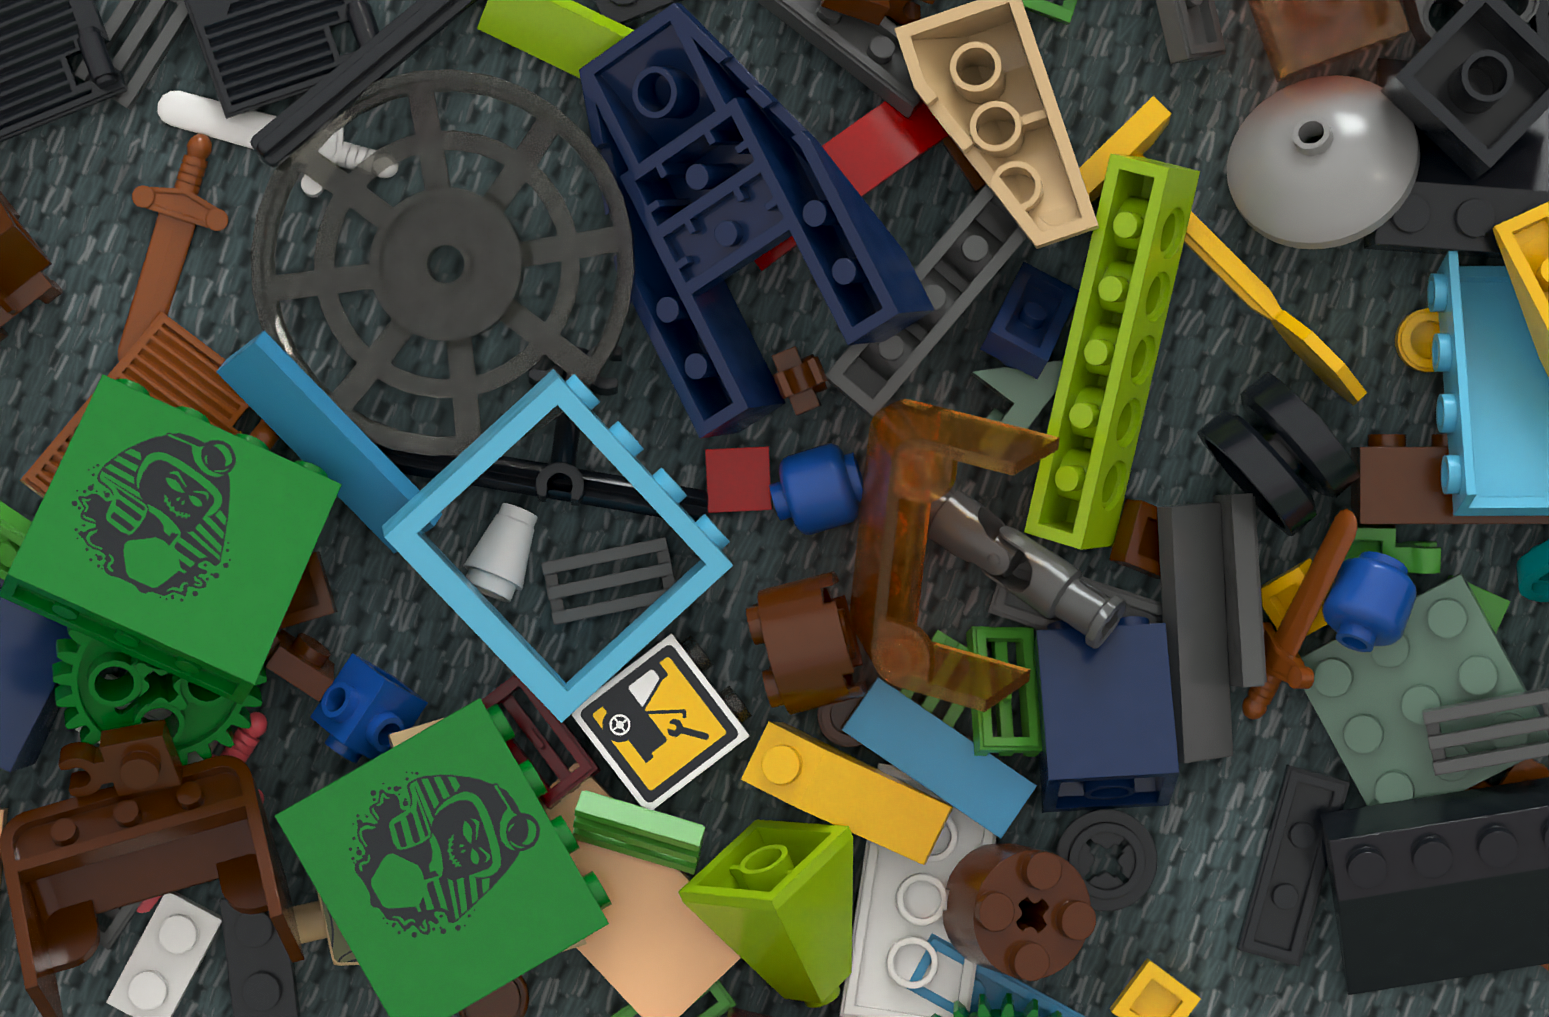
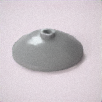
[1227,75,1420,249]

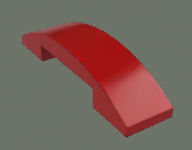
[754,101,949,272]

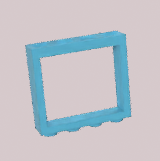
[382,369,733,723]

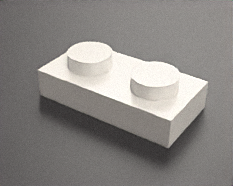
[106,891,222,1017]

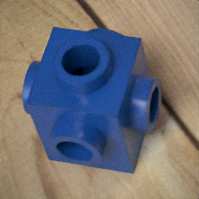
[310,653,428,763]

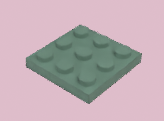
[1300,572,1549,806]

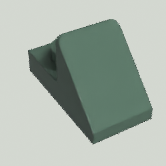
[970,360,1063,471]

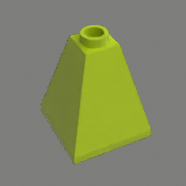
[678,819,853,1008]

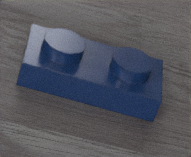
[980,262,1079,379]

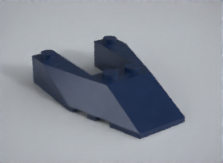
[579,3,935,439]

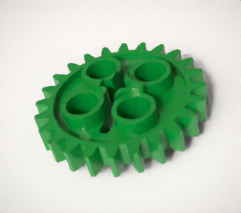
[52,627,267,766]

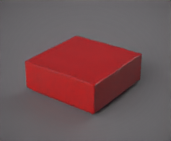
[705,446,772,513]

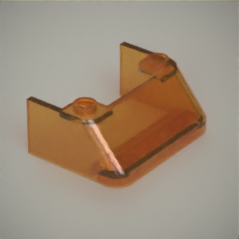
[850,399,1060,712]

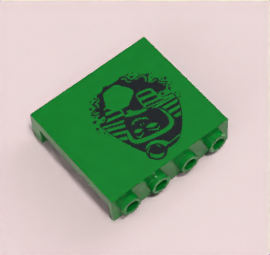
[0,374,342,705]
[275,698,612,1017]

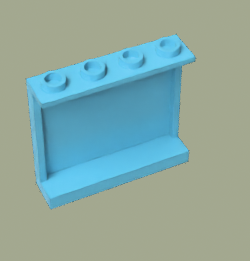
[1427,251,1549,516]

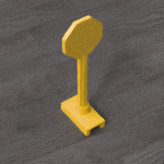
[1079,96,1367,406]

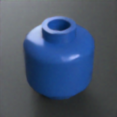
[769,443,868,535]
[1322,551,1417,652]

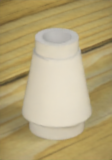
[463,503,538,602]

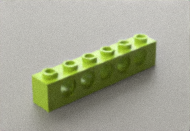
[1024,153,1200,550]

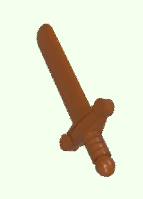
[118,134,229,361]
[1242,509,1358,720]

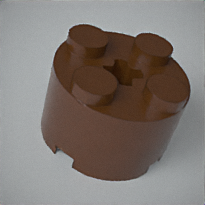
[746,571,867,715]
[943,843,1096,981]

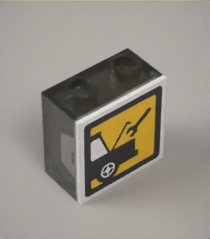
[571,632,752,810]

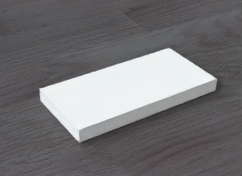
[839,763,996,1017]

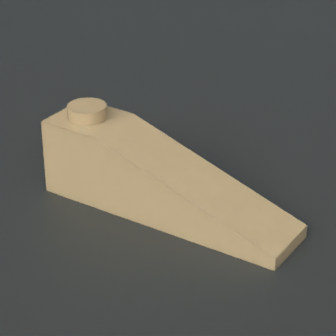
[894,0,1099,249]

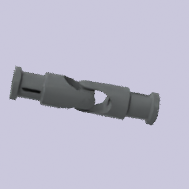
[885,462,1126,649]

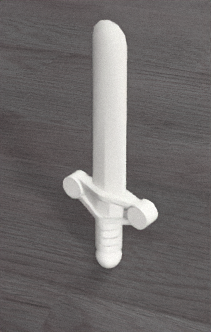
[157,91,398,198]

